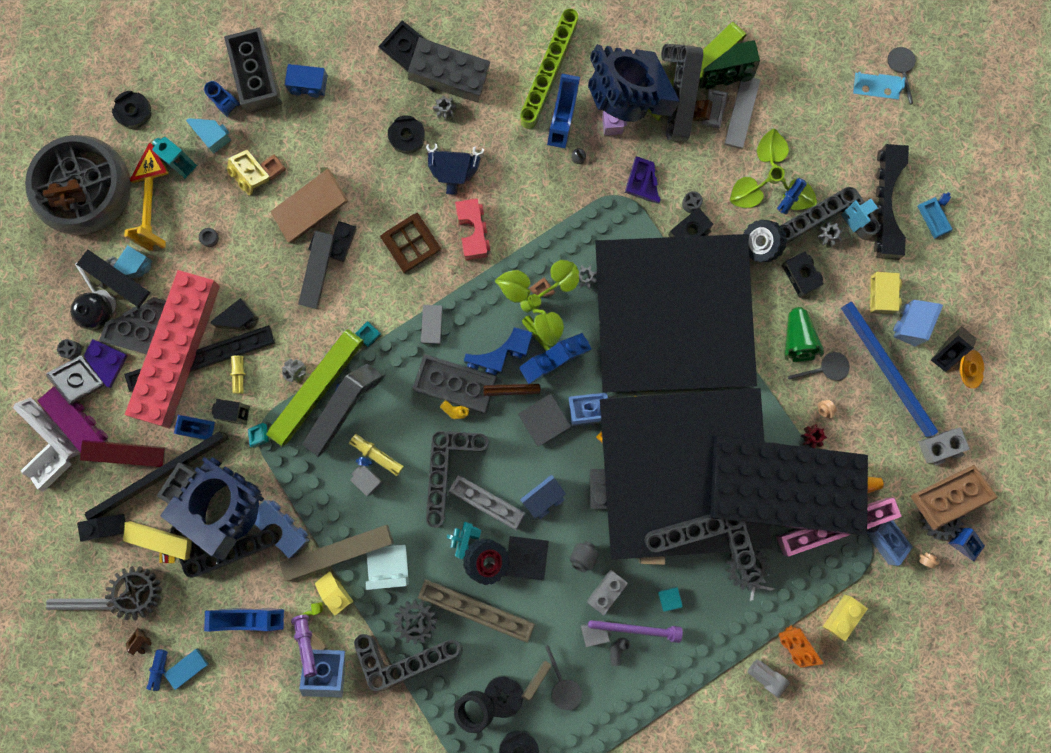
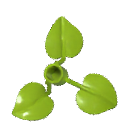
[730,128,817,210]
[495,260,579,348]

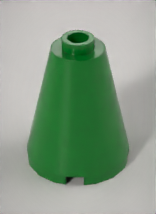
[784,307,824,362]

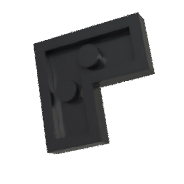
[308,221,357,262]

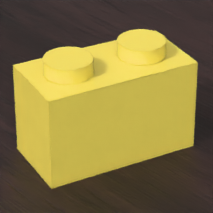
[870,272,902,314]
[823,595,868,641]

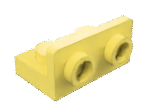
[227,150,270,196]

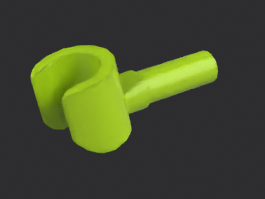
[298,602,323,616]

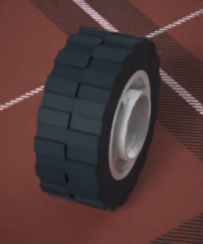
[743,220,787,262]

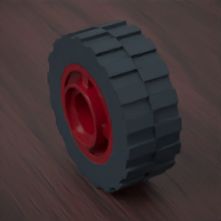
[463,538,509,585]

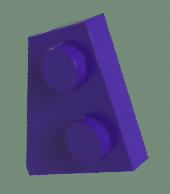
[624,156,660,204]
[84,339,128,388]

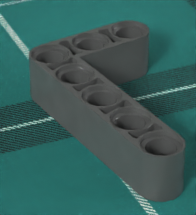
[661,44,703,142]
[781,187,880,244]
[303,364,383,457]
[426,431,489,528]
[644,514,756,569]
[354,634,463,691]

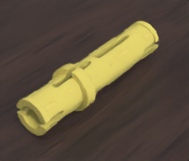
[349,434,404,476]

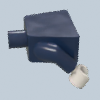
[426,144,484,194]

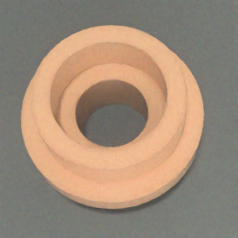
[818,400,837,419]
[919,552,940,569]

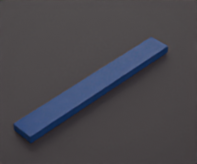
[841,301,938,437]

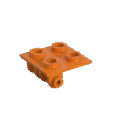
[778,625,823,668]

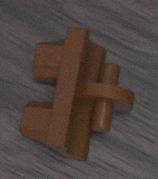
[43,179,86,211]

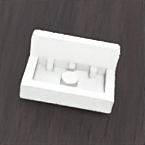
[21,444,72,492]

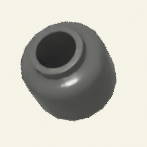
[570,541,599,573]

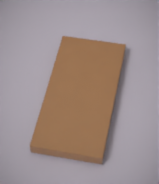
[270,169,348,243]
[910,465,998,531]

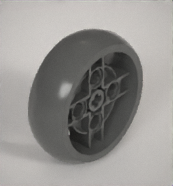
[25,135,131,235]

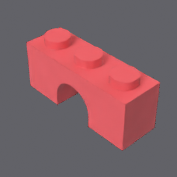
[455,198,491,261]

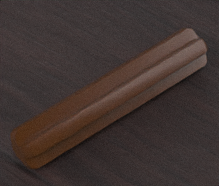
[483,384,541,396]

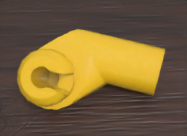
[440,400,469,419]

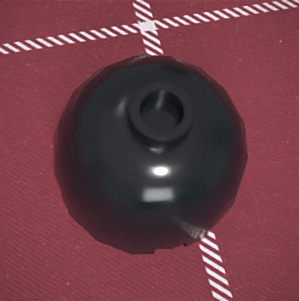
[70,292,113,330]

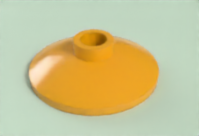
[959,350,985,388]

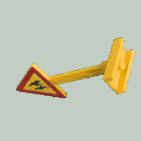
[124,143,169,251]

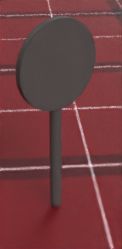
[887,47,916,105]
[788,352,850,380]
[545,645,582,710]

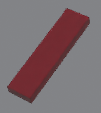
[80,440,165,467]

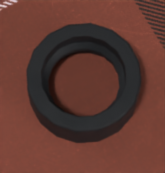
[454,690,494,733]

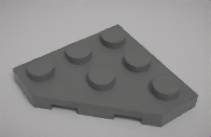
[99,297,166,355]

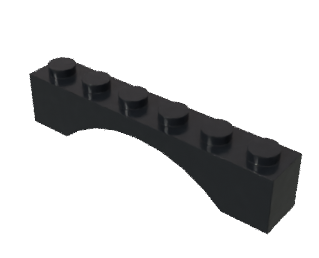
[874,144,909,260]

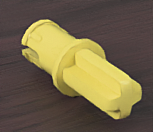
[230,356,246,394]

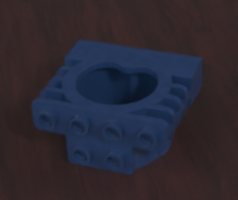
[588,44,680,122]
[160,457,264,561]

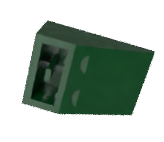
[699,40,760,89]

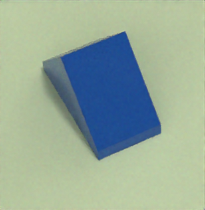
[174,415,215,440]
[948,528,985,561]

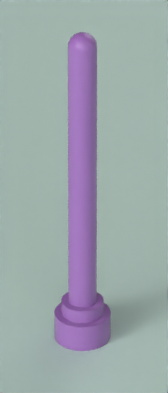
[588,620,683,643]

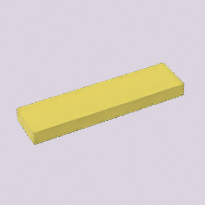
[123,521,192,560]

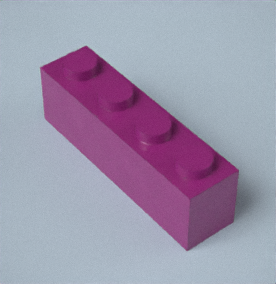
[37,387,108,453]

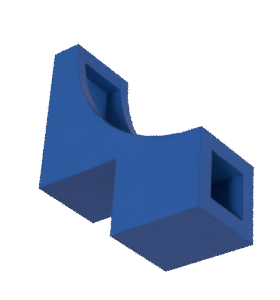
[547,73,580,149]
[464,327,533,375]
[519,333,592,384]
[204,608,284,632]

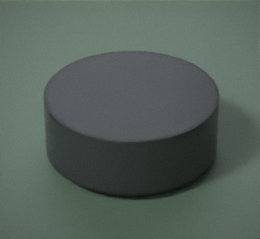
[199,228,219,247]

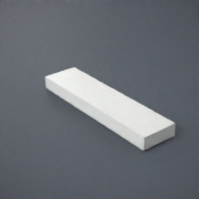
[13,397,80,460]

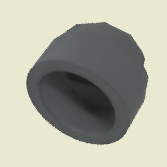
[571,148,586,164]

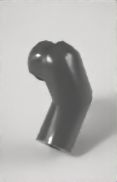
[610,638,630,666]

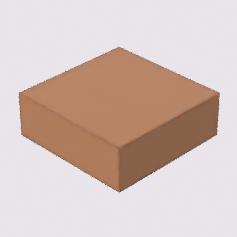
[260,154,286,180]

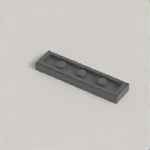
[298,231,335,309]

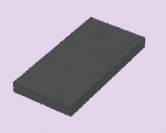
[412,354,497,414]

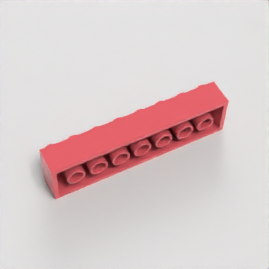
[125,270,220,429]

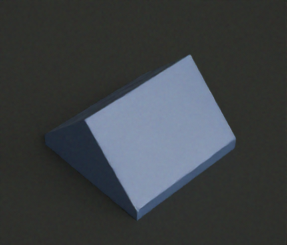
[568,393,608,427]
[867,520,913,566]

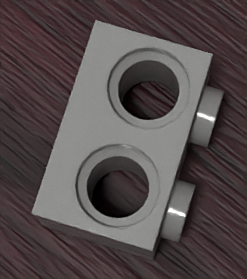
[918,427,970,465]
[587,570,628,615]

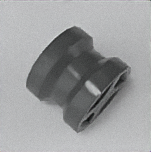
[682,191,703,213]
[57,339,82,360]

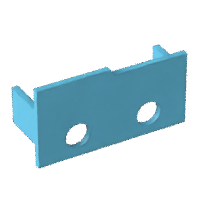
[853,72,905,99]
[841,199,878,233]

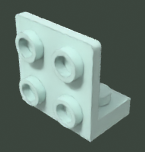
[366,545,409,590]

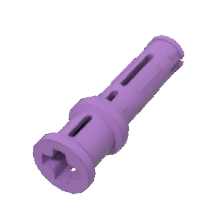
[291,615,317,678]

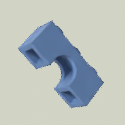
[255,500,310,558]

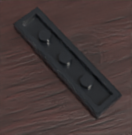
[76,249,151,308]

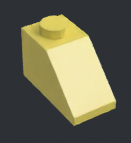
[315,571,354,616]

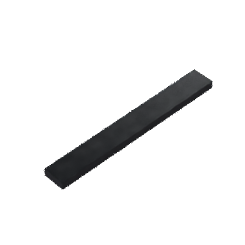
[124,325,276,392]
[84,431,229,520]

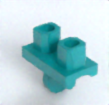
[447,522,481,559]

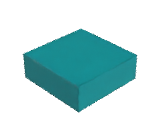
[355,321,382,347]
[248,423,269,448]
[658,587,683,612]

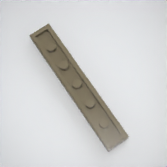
[280,525,394,581]
[418,579,535,643]

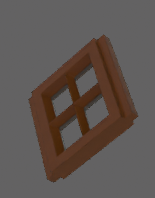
[380,212,442,273]

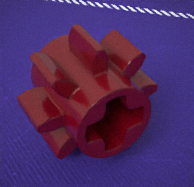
[800,424,827,448]

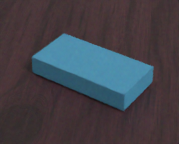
[917,197,953,239]
[164,648,209,690]

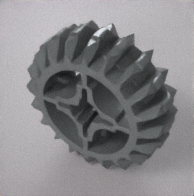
[105,566,162,621]

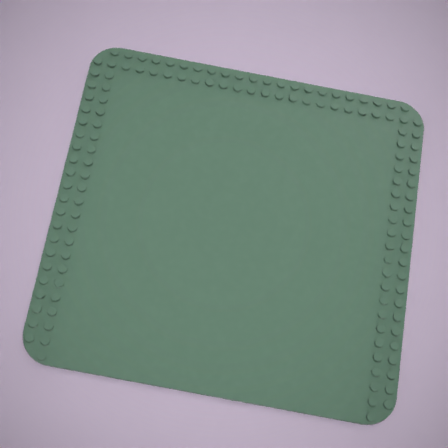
[259,195,872,753]

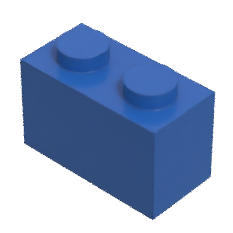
[285,64,328,98]

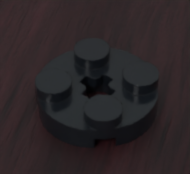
[112,91,151,129]
[388,115,425,154]
[484,675,523,718]
[499,730,539,753]

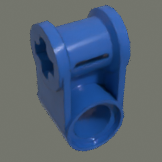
[204,81,241,118]

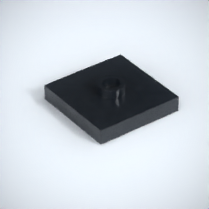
[505,536,549,580]

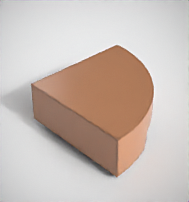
[529,277,556,297]

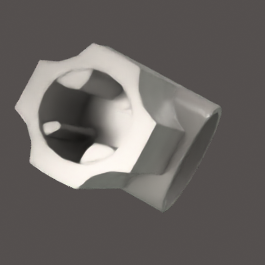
[747,659,790,698]

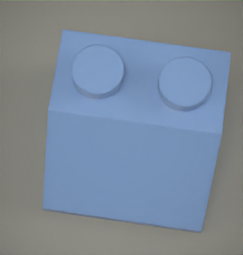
[893,300,943,346]
[520,475,566,519]
[300,650,345,697]

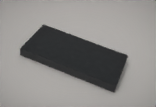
[378,20,437,93]

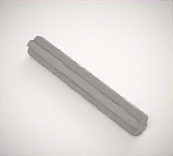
[46,599,126,610]

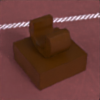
[693,99,713,121]
[126,627,152,655]

